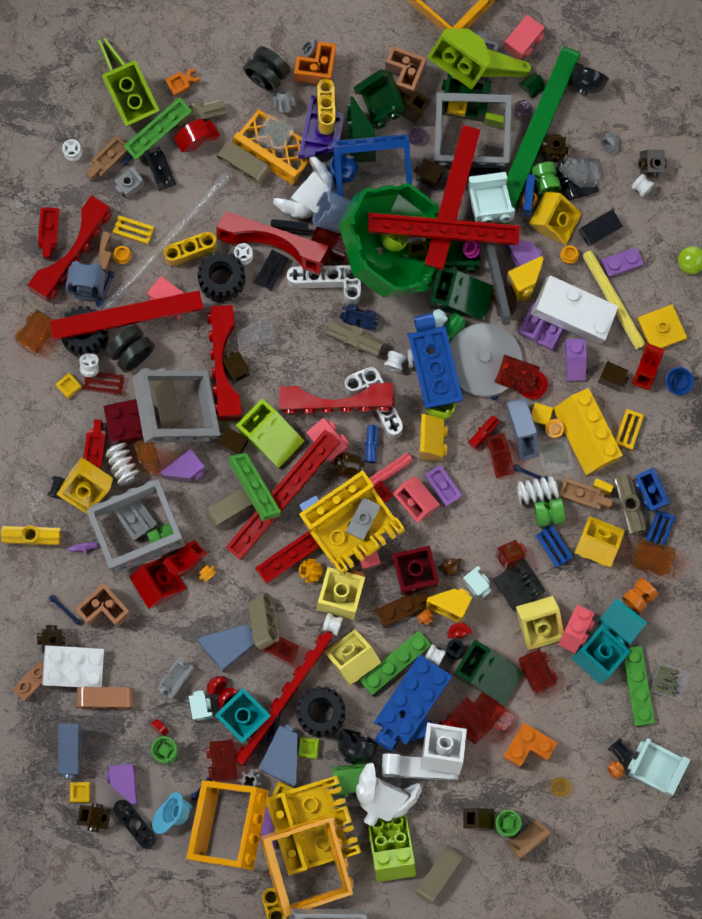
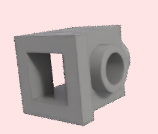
[114,166,145,199]

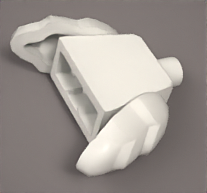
[273,156,334,219]
[356,763,422,827]

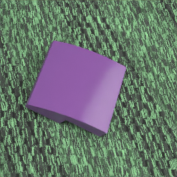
[518,300,565,351]

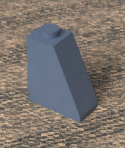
[507,398,538,460]
[197,625,255,672]
[58,724,83,779]
[259,725,298,787]

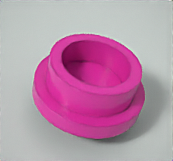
[463,242,481,259]

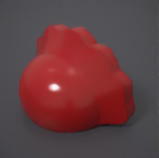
[447,623,472,639]
[207,676,229,696]
[217,688,238,710]

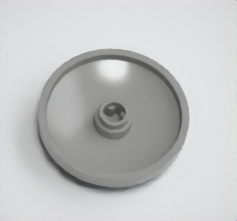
[450,323,522,398]

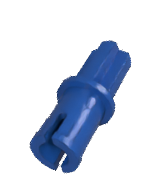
[364,425,379,463]

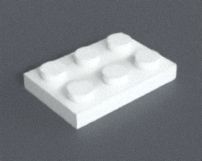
[42,645,104,687]

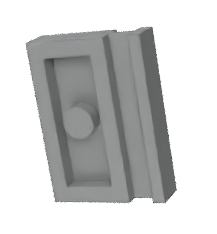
[113,500,158,541]

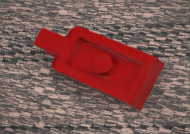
[38,207,60,260]
[83,419,106,470]

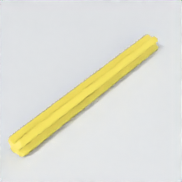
[583,250,645,350]

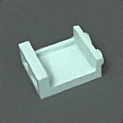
[467,172,515,223]
[627,738,690,797]

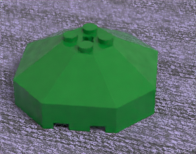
[339,183,439,298]

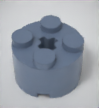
[65,262,106,301]

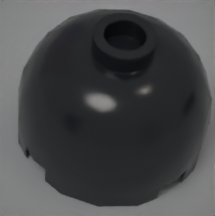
[571,62,609,96]
[337,729,378,765]

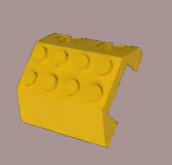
[299,470,405,575]
[267,775,361,876]

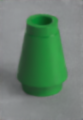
[445,313,466,342]

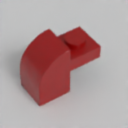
[174,118,220,153]
[632,343,665,391]
[163,540,207,577]

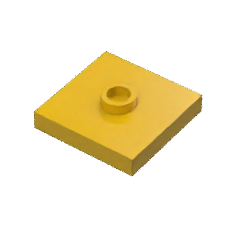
[637,304,687,348]

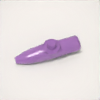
[68,542,98,554]

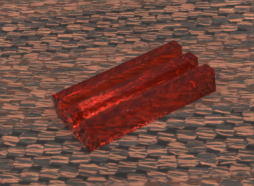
[83,372,124,395]

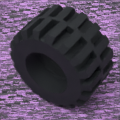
[197,251,245,302]
[61,306,108,357]
[296,686,346,738]

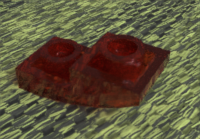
[471,693,516,733]

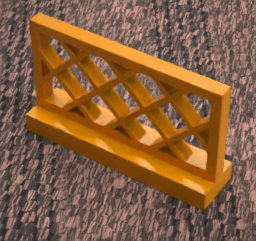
[233,109,310,186]

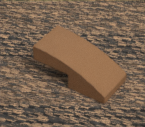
[99,231,113,275]

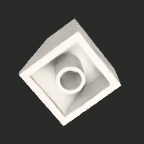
[420,723,467,775]

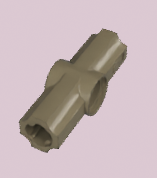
[173,99,227,129]
[326,319,384,357]
[614,475,646,535]

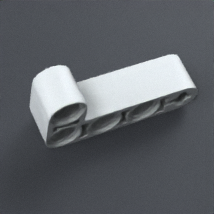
[287,265,361,305]
[345,367,403,439]
[381,754,459,780]

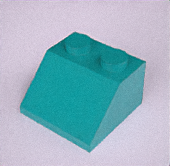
[598,598,647,646]
[571,625,631,685]
[215,688,271,744]

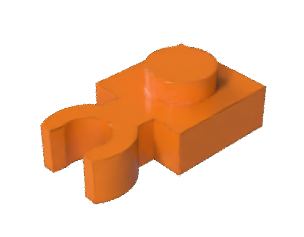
[165,68,200,97]

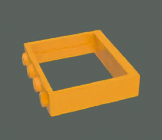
[406,0,496,32]
[186,780,269,871]
[260,814,354,917]

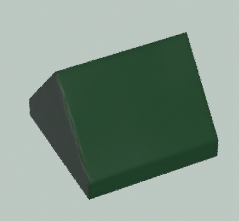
[519,73,545,98]

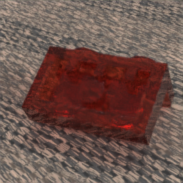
[495,354,540,395]

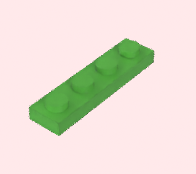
[124,97,192,160]
[228,453,281,521]
[359,631,431,696]
[623,646,655,727]

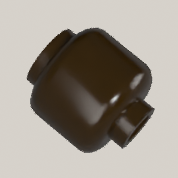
[334,452,364,479]

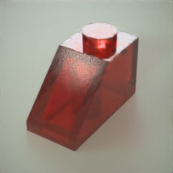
[495,540,527,571]

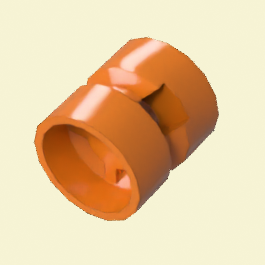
[622,578,659,615]

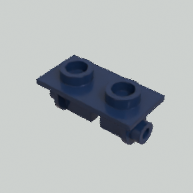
[340,304,381,331]

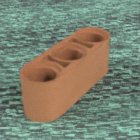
[76,687,134,709]

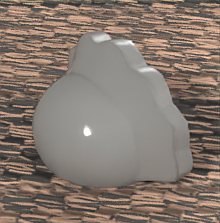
[301,38,318,58]
[601,132,619,155]

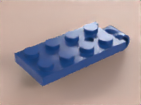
[407,313,463,410]
[373,654,453,752]

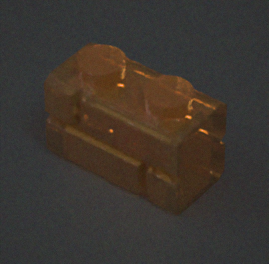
[15,310,53,356]
[134,440,161,474]
[631,538,676,576]

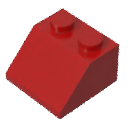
[129,556,187,609]

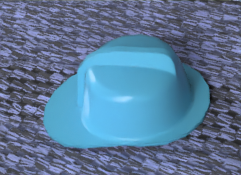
[152,792,193,834]

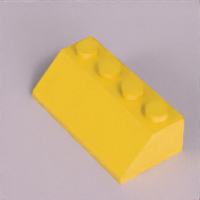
[553,388,623,476]

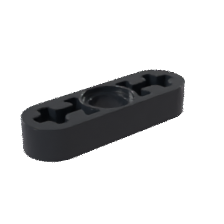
[113,800,157,849]

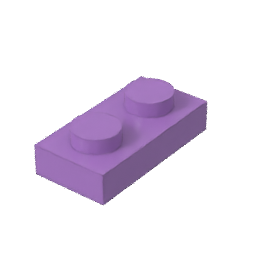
[601,247,643,278]
[425,464,462,507]

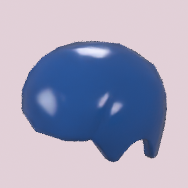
[330,154,358,183]
[665,367,694,396]

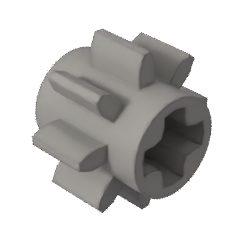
[273,90,296,112]
[237,770,262,795]

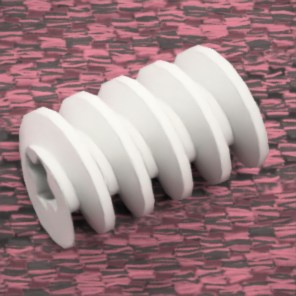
[105,443,140,486]
[517,476,559,505]

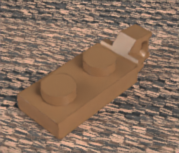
[86,135,128,181]
[559,478,613,510]

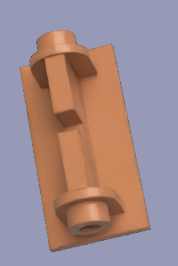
[12,661,43,701]

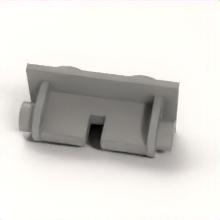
[157,658,194,700]

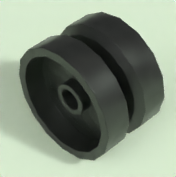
[243,46,291,93]
[106,325,155,373]

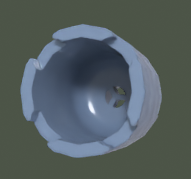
[312,191,351,234]

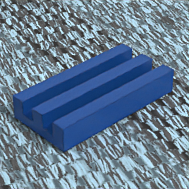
[522,174,535,217]
[643,510,676,553]
[535,525,573,568]

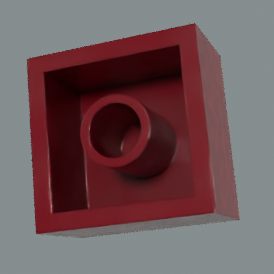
[103,399,144,446]
[392,545,439,595]

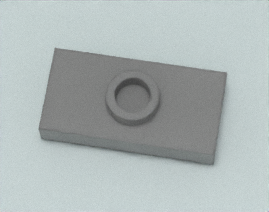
[346,497,380,541]

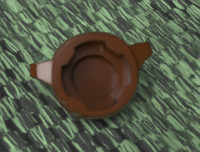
[438,558,462,576]

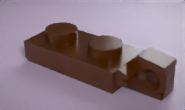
[375,592,429,628]

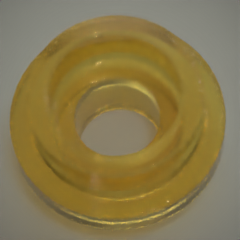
[550,777,570,797]

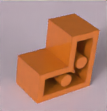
[294,41,336,85]
[502,722,557,769]

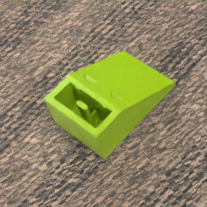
[236,398,305,469]
[368,814,416,882]

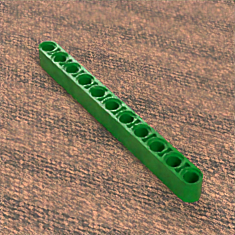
[497,46,581,224]

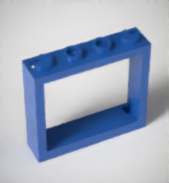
[333,134,412,197]

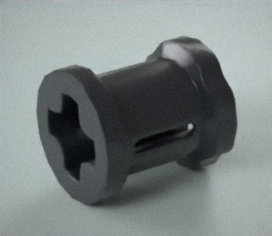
[47,476,65,500]
[446,639,464,659]
[607,738,633,764]

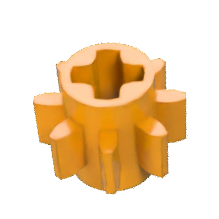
[299,559,323,583]

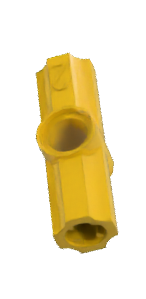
[1,525,61,546]

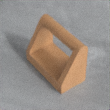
[506,820,551,861]

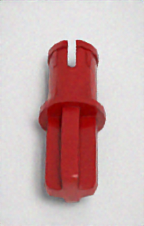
[467,415,500,450]

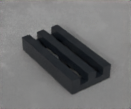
[271,219,309,236]
[254,250,289,291]

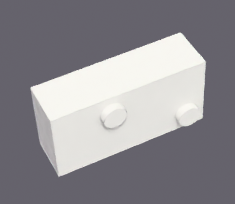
[531,276,618,345]

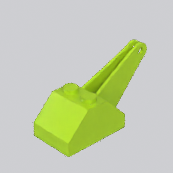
[427,29,531,89]
[97,37,160,127]

